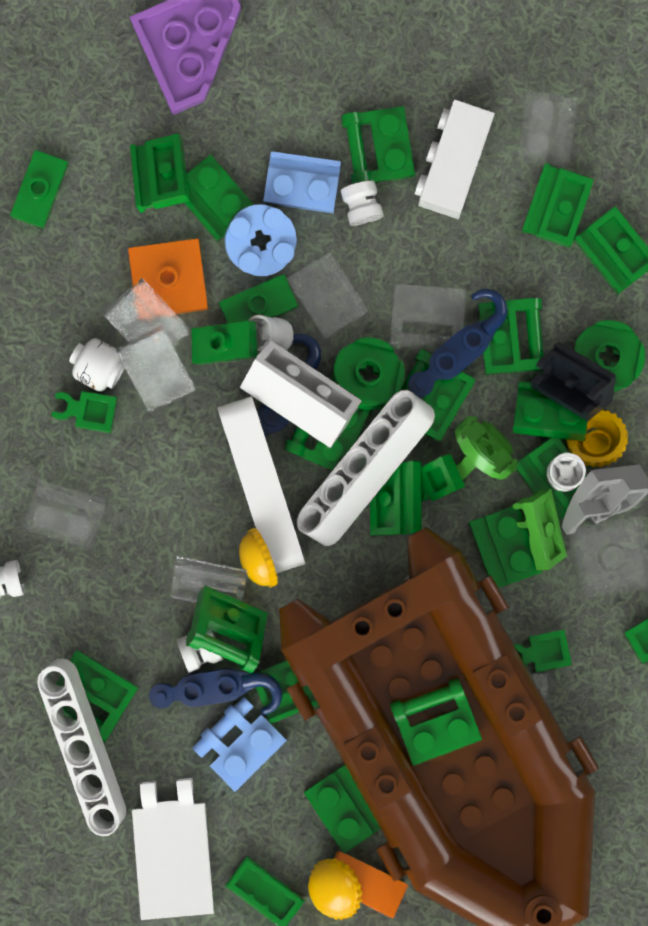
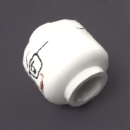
[69,338,125,392]

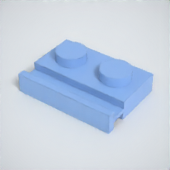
[263,151,341,214]

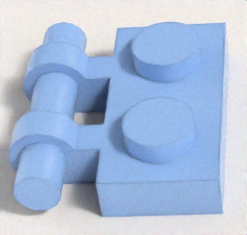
[192,697,287,792]

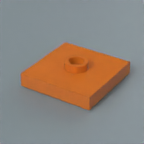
[128,238,208,319]

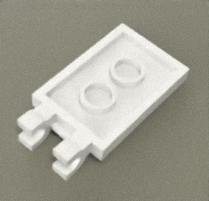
[132,778,214,920]

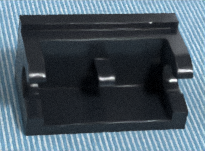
[531,342,616,421]

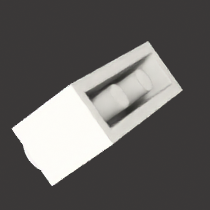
[415,100,495,219]
[240,341,361,448]

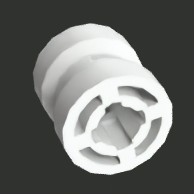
[341,181,384,226]
[249,315,293,352]
[546,453,586,492]
[0,560,25,599]
[177,628,223,673]

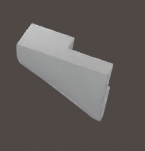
[562,464,648,535]

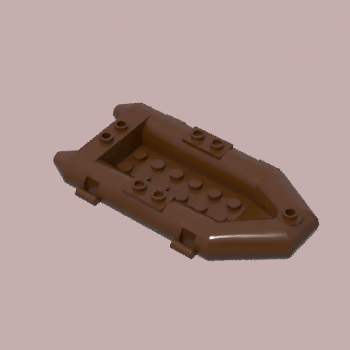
[279,527,599,926]

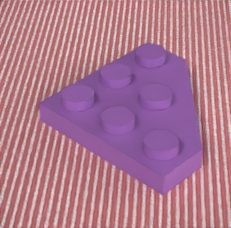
[130,0,241,115]

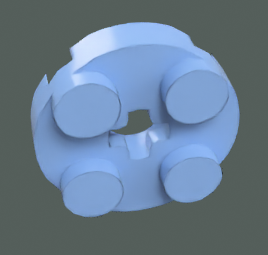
[224,204,297,276]

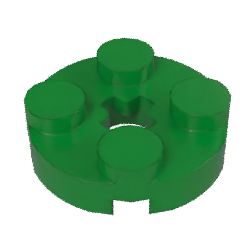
[573,320,645,392]
[332,337,405,410]

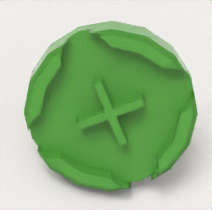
[455,416,518,480]

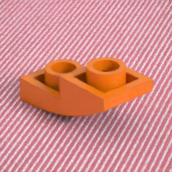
[334,851,408,918]

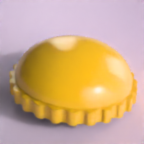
[566,410,628,468]
[239,528,278,588]
[308,858,362,920]

